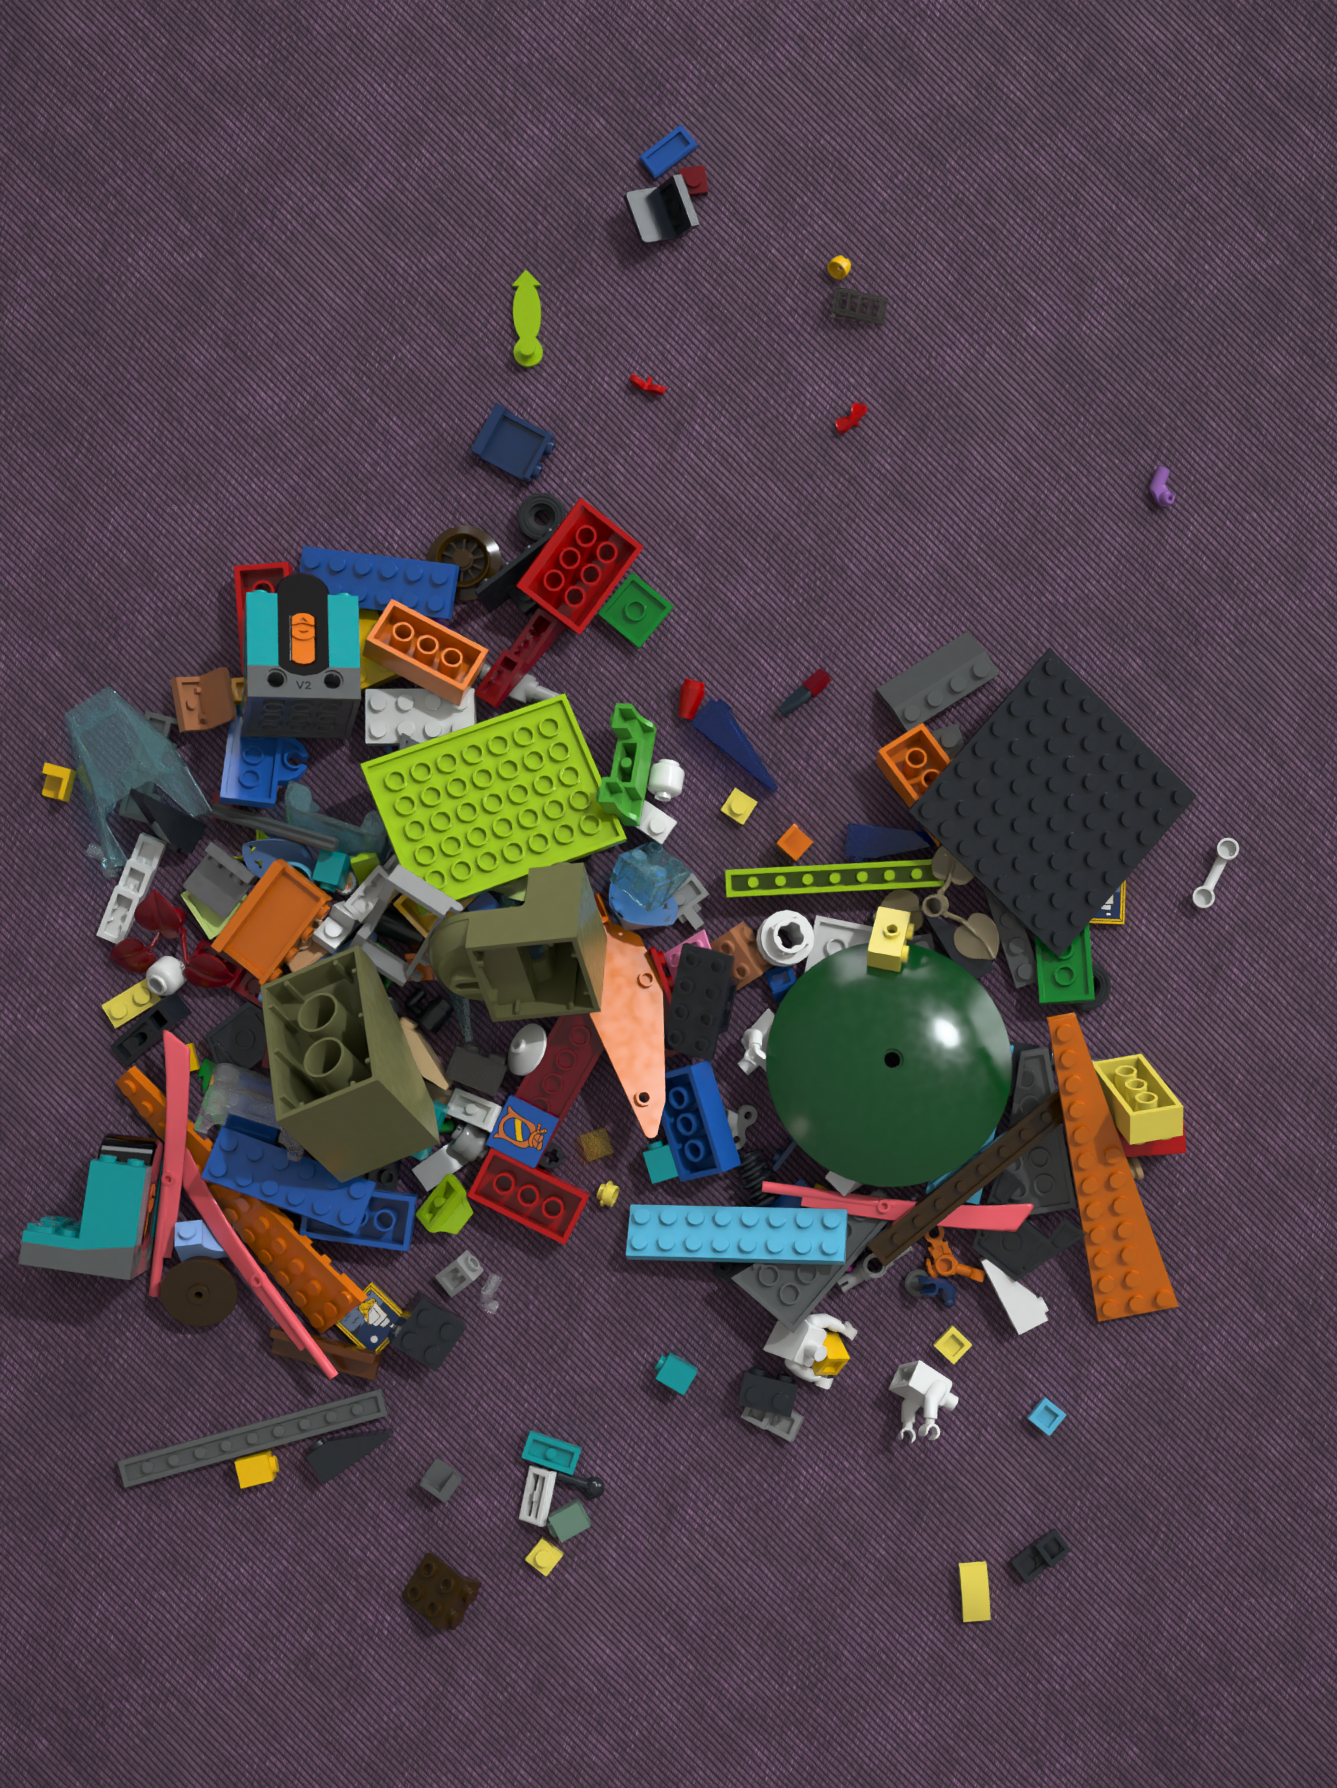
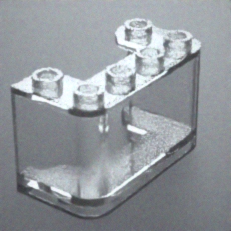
[193,1063,305,1163]

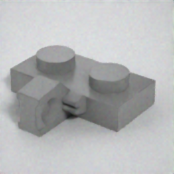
[652,873,710,931]

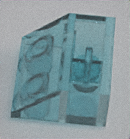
[609,840,692,912]

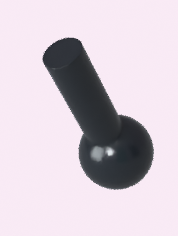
[555,1470,605,1498]

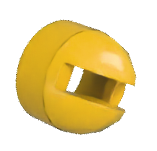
[827,255,851,280]

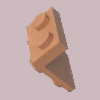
[170,667,236,733]
[710,921,773,991]

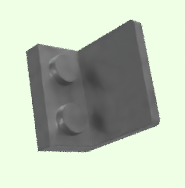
[183,842,259,919]

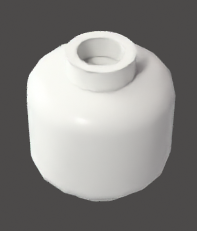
[647,759,685,801]
[146,956,187,996]

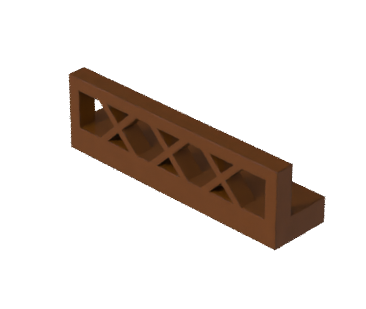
[269,1325,382,1380]

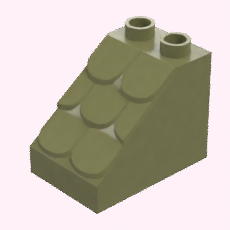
[260,945,440,1183]

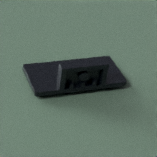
[474,525,559,616]
[664,943,739,1061]

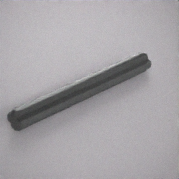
[211,803,339,852]

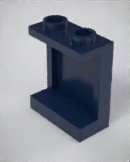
[471,403,556,485]

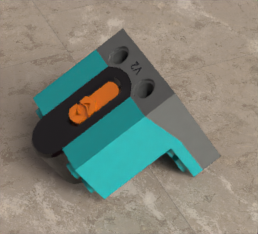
[240,573,361,739]
[18,1132,163,1280]

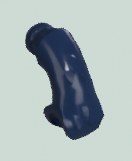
[918,1276,957,1307]

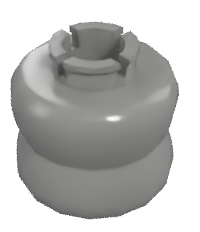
[450,1123,490,1162]

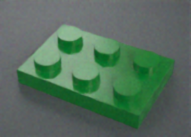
[1035,923,1095,1006]

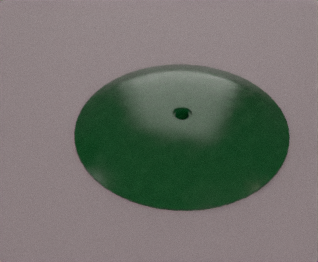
[766,943,1012,1187]

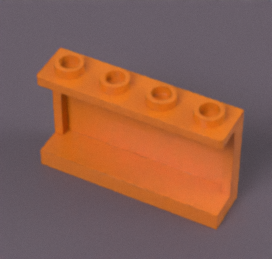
[211,859,332,986]

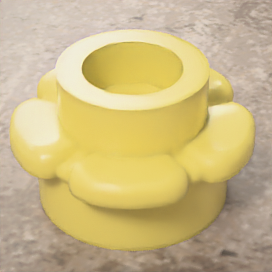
[597,1181,619,1207]

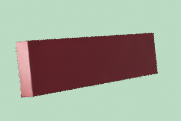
[474,608,566,709]
[189,938,263,1009]

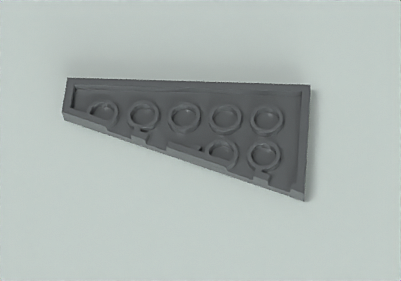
[1006,1047,1076,1215]
[730,1189,890,1333]

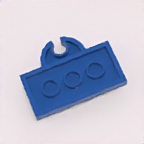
[219,705,308,809]

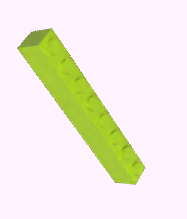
[725,859,945,898]

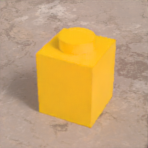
[235,1449,279,1489]

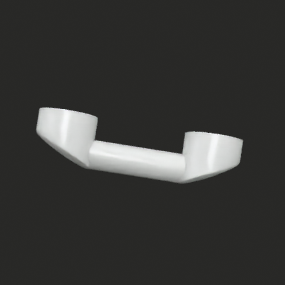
[1192,838,1239,908]

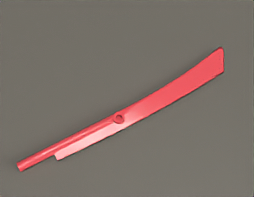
[149,1030,190,1297]
[181,1148,339,1380]
[761,1181,1034,1232]

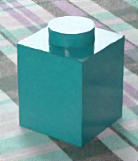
[312,849,351,893]
[643,1140,678,1184]
[654,1351,698,1395]

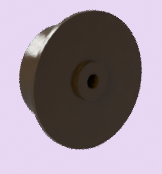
[427,526,502,601]
[160,1256,238,1326]

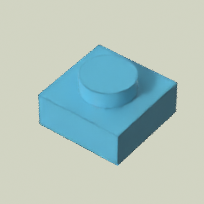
[1027,1396,1066,1436]

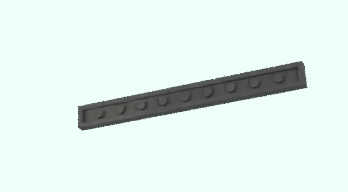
[931,724,1038,989]
[117,1388,388,1488]

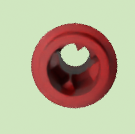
[678,678,706,719]

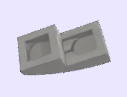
[412,1139,469,1192]
[741,1407,805,1442]

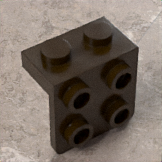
[402,1553,482,1630]

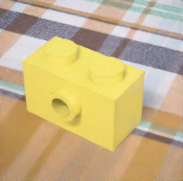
[867,907,915,972]

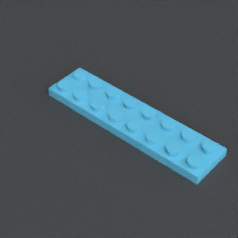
[626,1205,848,1265]

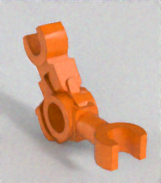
[924,1226,986,1282]

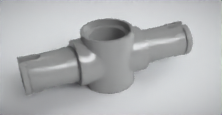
[479,664,560,703]
[837,1246,913,1293]

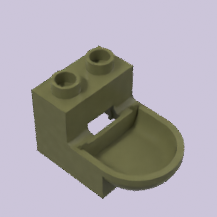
[427,862,607,1022]

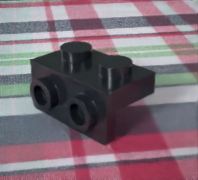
[737,1367,798,1418]

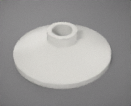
[508,1024,547,1076]

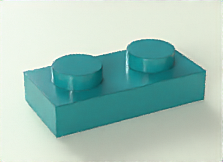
[521,1430,582,1475]

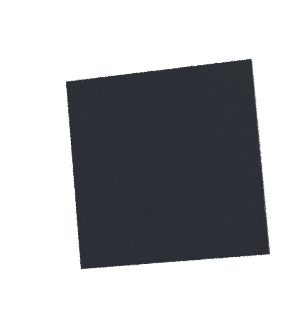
[907,648,1197,957]

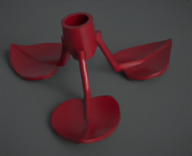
[110,889,234,988]

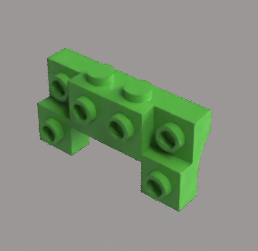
[596,703,657,826]

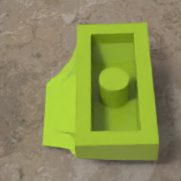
[415,1173,473,1235]

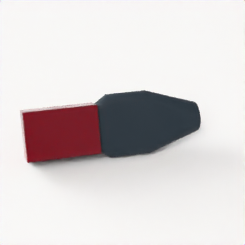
[778,668,832,716]

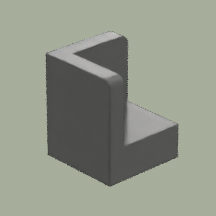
[419,1458,463,1503]

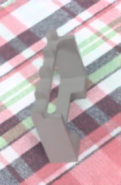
[348,864,463,987]

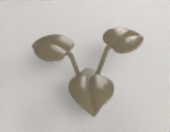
[873,846,999,960]

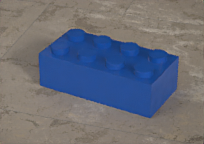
[661,1060,741,1182]
[300,1189,419,1252]

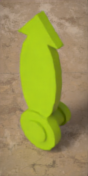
[512,270,543,368]

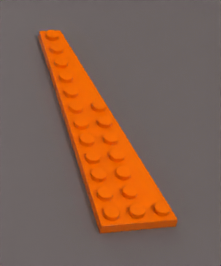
[1047,1012,1179,1322]
[116,1066,368,1334]

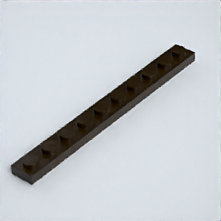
[866,1089,1064,1267]

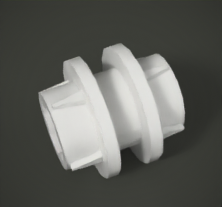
[756,910,814,967]

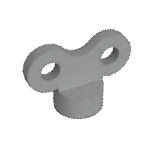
[725,1105,758,1150]

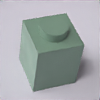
[547,1497,591,1543]

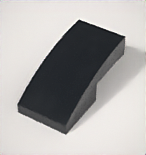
[1008,1528,1072,1584]

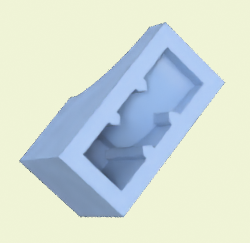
[175,1220,235,1262]

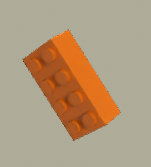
[362,599,489,706]
[875,723,951,847]

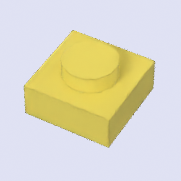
[720,788,758,825]
[933,1325,972,1364]
[525,1536,563,1576]

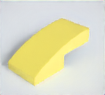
[959,1561,991,1622]

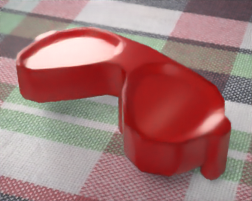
[629,373,667,395]
[835,403,868,435]

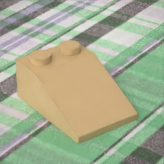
[398,1016,453,1090]

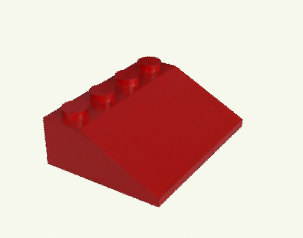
[516,497,644,635]

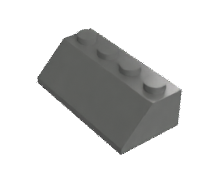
[876,631,999,734]

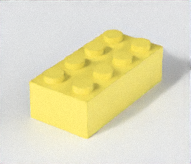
[1093,1054,1183,1145]

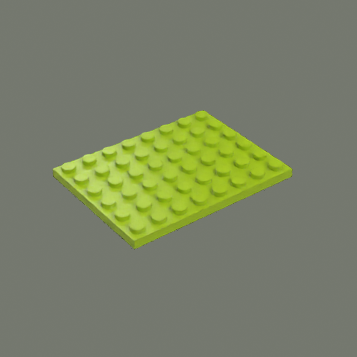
[360,693,627,916]

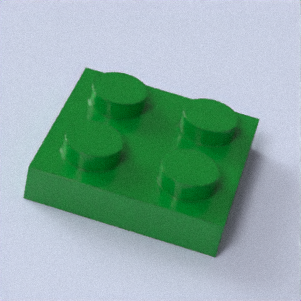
[598,572,674,649]

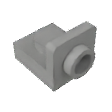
[434,1250,483,1298]

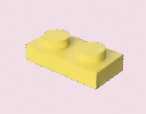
[101,978,163,1029]

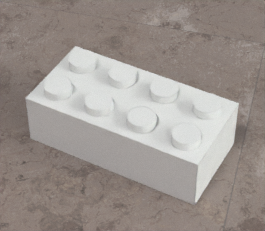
[365,688,477,746]

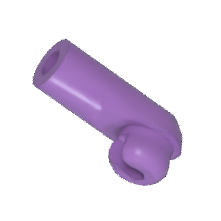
[1150,466,1175,507]

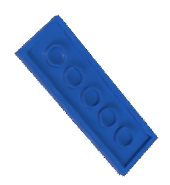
[295,546,459,620]
[201,1127,376,1236]

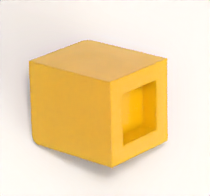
[42,763,77,802]
[811,1332,850,1375]

